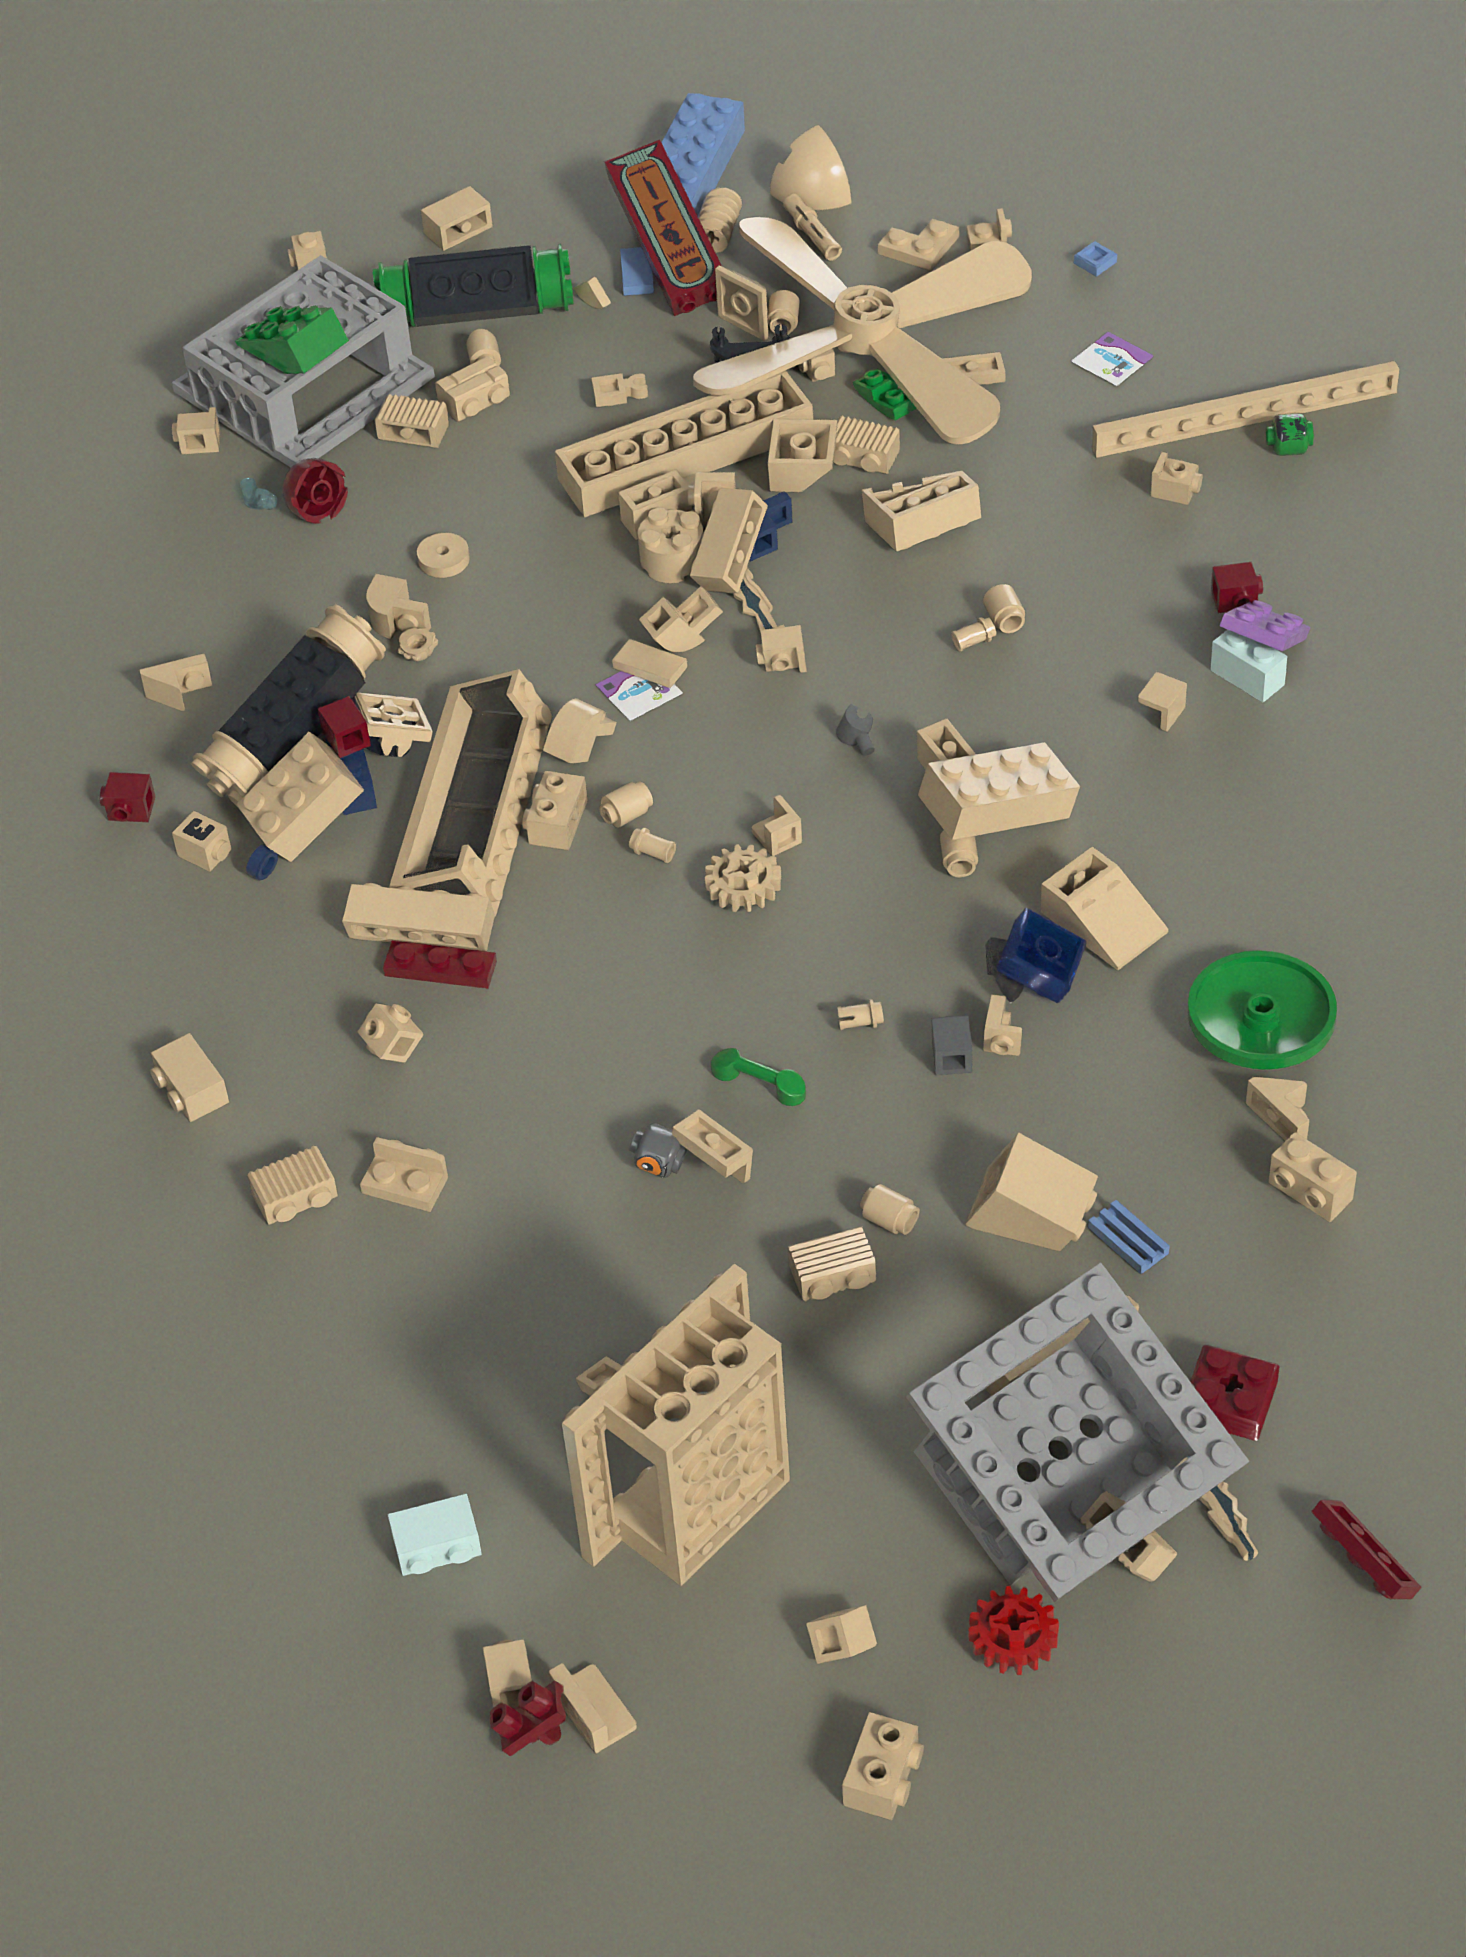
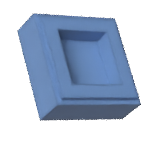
[1074,241,1117,277]

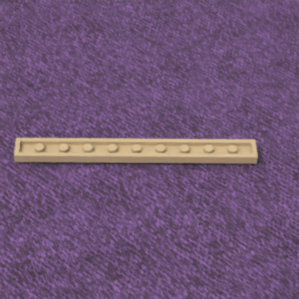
[1092,361,1399,458]

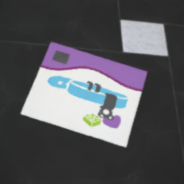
[1071,332,1154,386]
[595,671,683,721]

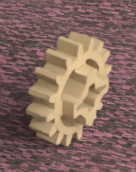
[705,844,781,912]

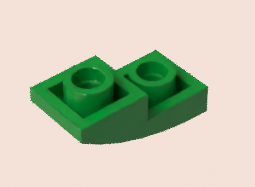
[853,369,917,421]

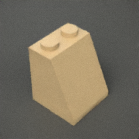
[965,1132,1098,1251]

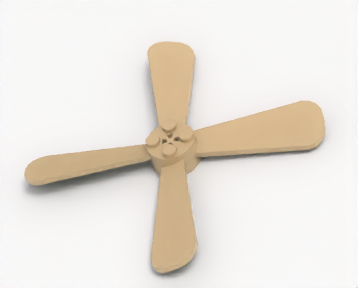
[693,217,1032,444]

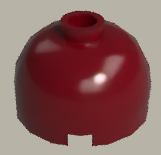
[283,458,348,524]

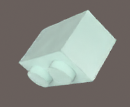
[1211,630,1287,703]
[388,1494,482,1576]

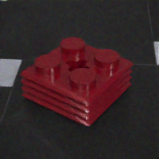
[1190,1345,1280,1441]

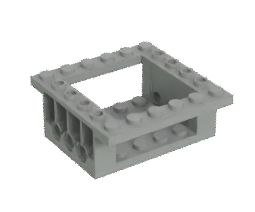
[172,255,435,468]
[906,1263,1250,1602]

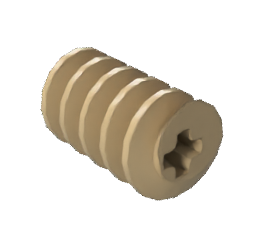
[698,188,742,253]

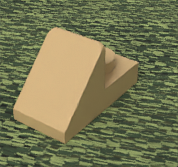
[139,653,212,711]
[1246,1077,1309,1141]

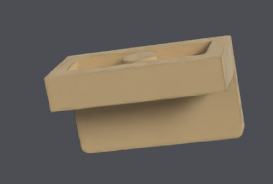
[672,1110,753,1183]
[548,1663,637,1754]

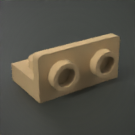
[688,472,736,532]
[360,1137,448,1212]

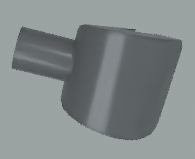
[836,704,875,756]

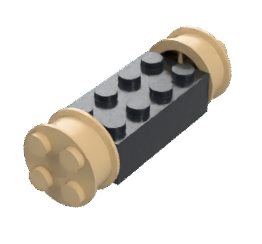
[191,604,386,806]

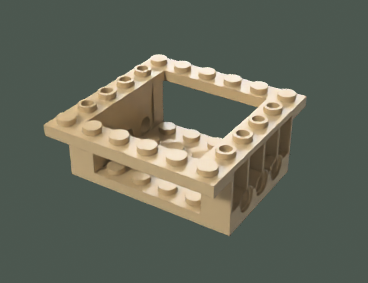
[562,1264,790,1586]

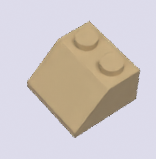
[768,419,838,492]

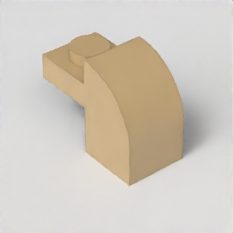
[366,574,431,639]
[639,586,723,652]
[543,698,617,763]

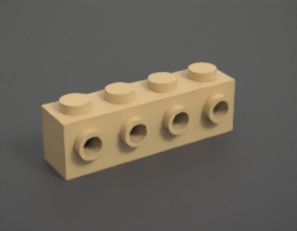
[342,883,495,951]

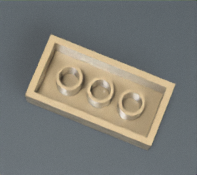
[918,742,1080,840]

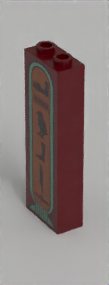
[605,140,722,316]

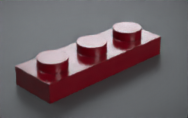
[383,940,497,989]
[1311,1500,1422,1599]

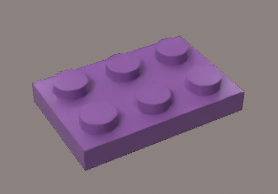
[1220,600,1311,651]

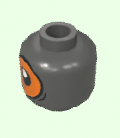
[629,1123,687,1178]

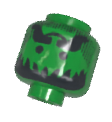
[1266,413,1314,456]

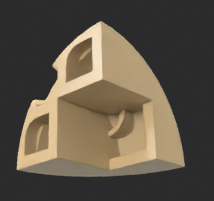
[770,125,851,210]

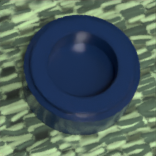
[246,844,278,881]

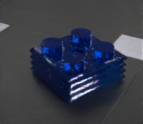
[997,908,1087,1003]

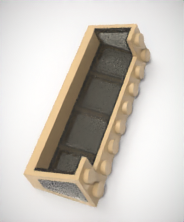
[389,669,552,916]

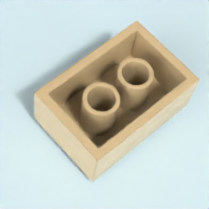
[236,732,364,862]

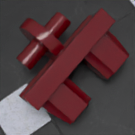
[490,1680,566,1757]

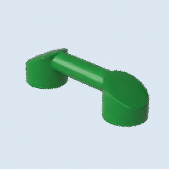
[711,1048,806,1106]

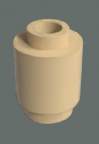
[767,290,800,335]
[466,329,501,366]
[983,584,1025,633]
[600,781,653,828]
[940,830,978,877]
[860,1184,920,1235]

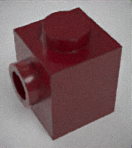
[1211,561,1263,613]
[318,696,371,758]
[99,772,156,822]

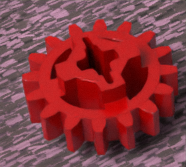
[968,1586,1059,1675]

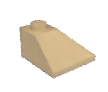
[715,265,769,341]

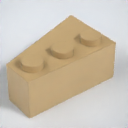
[862,471,981,552]

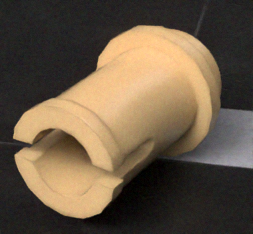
[951,617,996,652]
[629,828,676,863]
[837,999,884,1030]

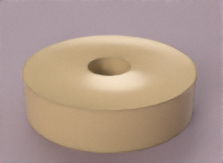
[417,533,470,578]

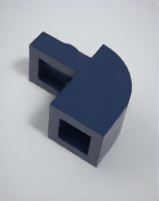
[749,491,792,562]

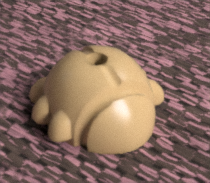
[398,628,438,661]

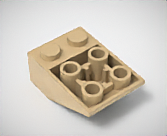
[1041,847,1168,970]

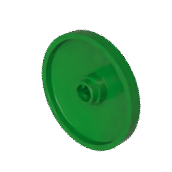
[1187,951,1337,1070]

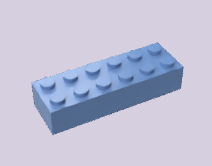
[662,93,745,216]

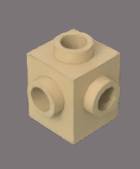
[357,1003,424,1063]

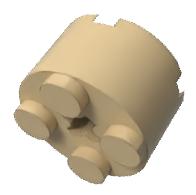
[638,508,703,583]

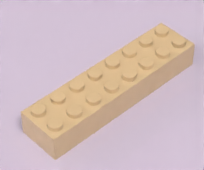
[555,370,813,517]

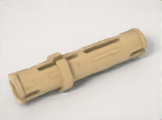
[783,194,842,261]

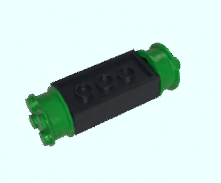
[373,243,574,328]

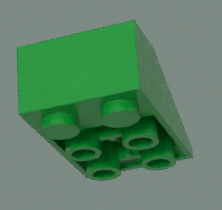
[235,305,349,374]

